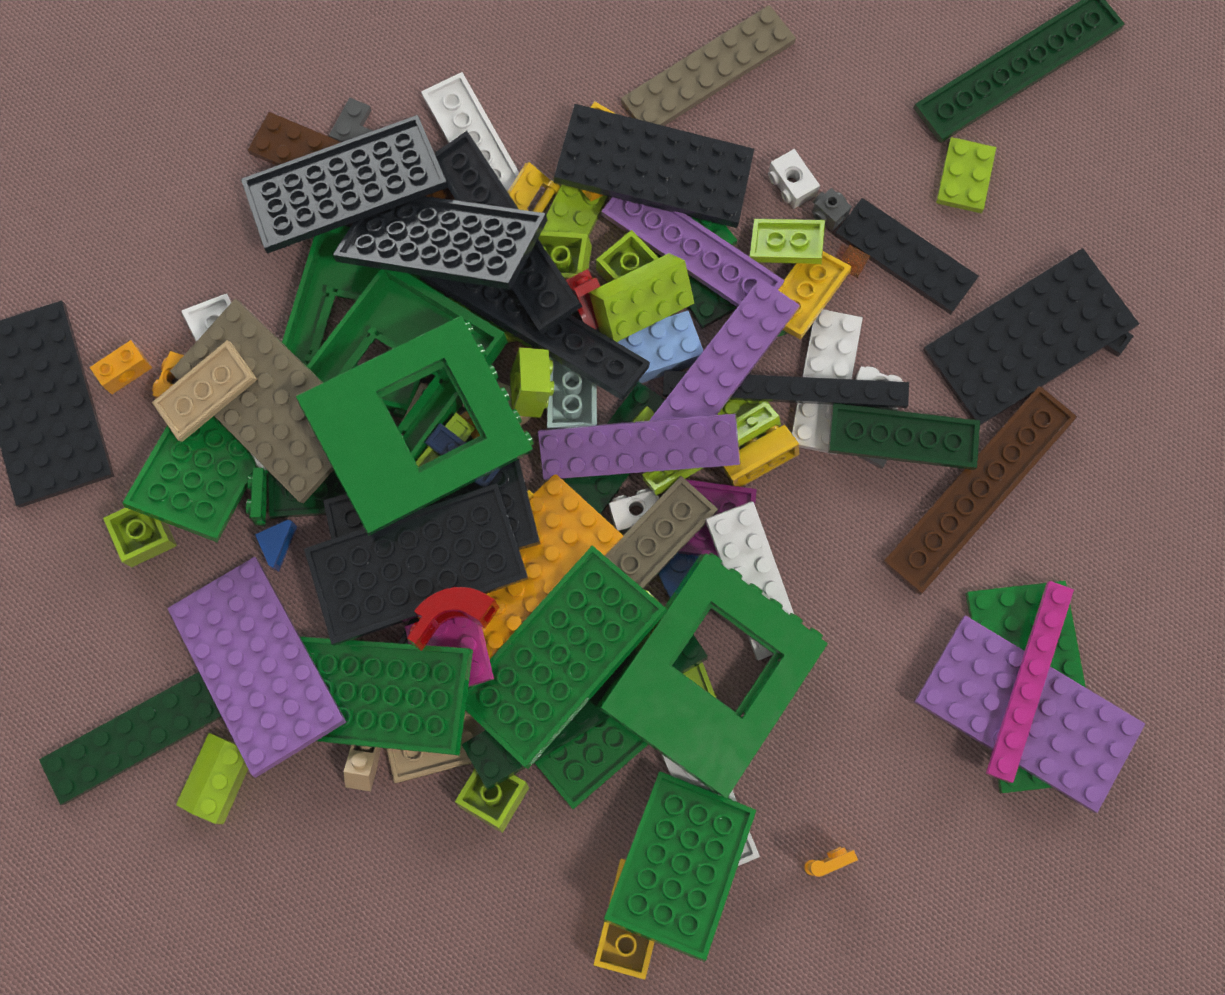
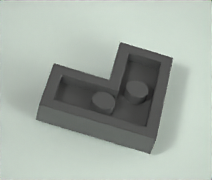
[329,98,372,142]

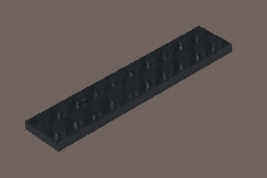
[434,131,583,334]
[420,275,650,401]

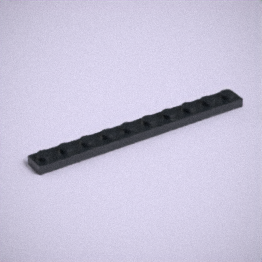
[663,371,909,408]

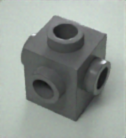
[812,188,852,231]

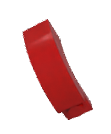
[566,269,601,329]
[407,587,500,651]

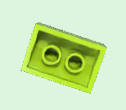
[176,733,248,824]

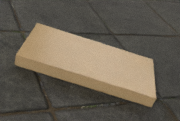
[152,340,258,442]
[386,711,485,784]

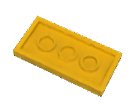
[779,251,851,340]

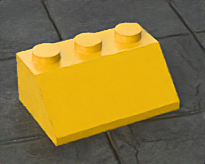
[722,424,800,487]

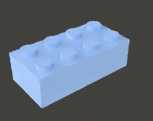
[617,311,703,385]

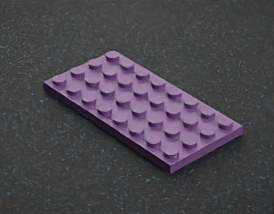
[167,557,346,778]
[914,615,1145,813]

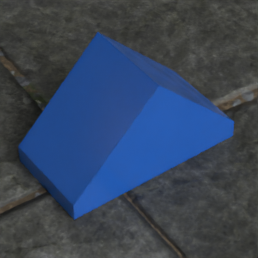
[255,520,297,572]

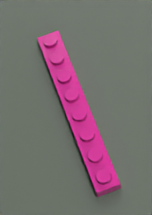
[986,581,1074,783]

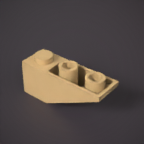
[344,745,381,792]

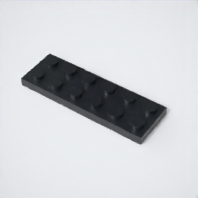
[834,198,979,315]

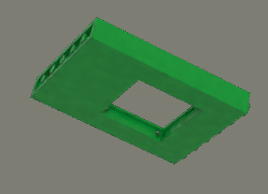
[282,226,449,418]
[307,269,508,462]
[296,315,534,536]
[596,553,828,798]

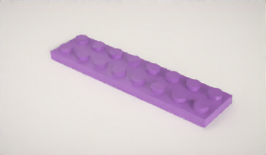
[601,197,785,307]
[649,278,800,421]
[538,414,740,480]

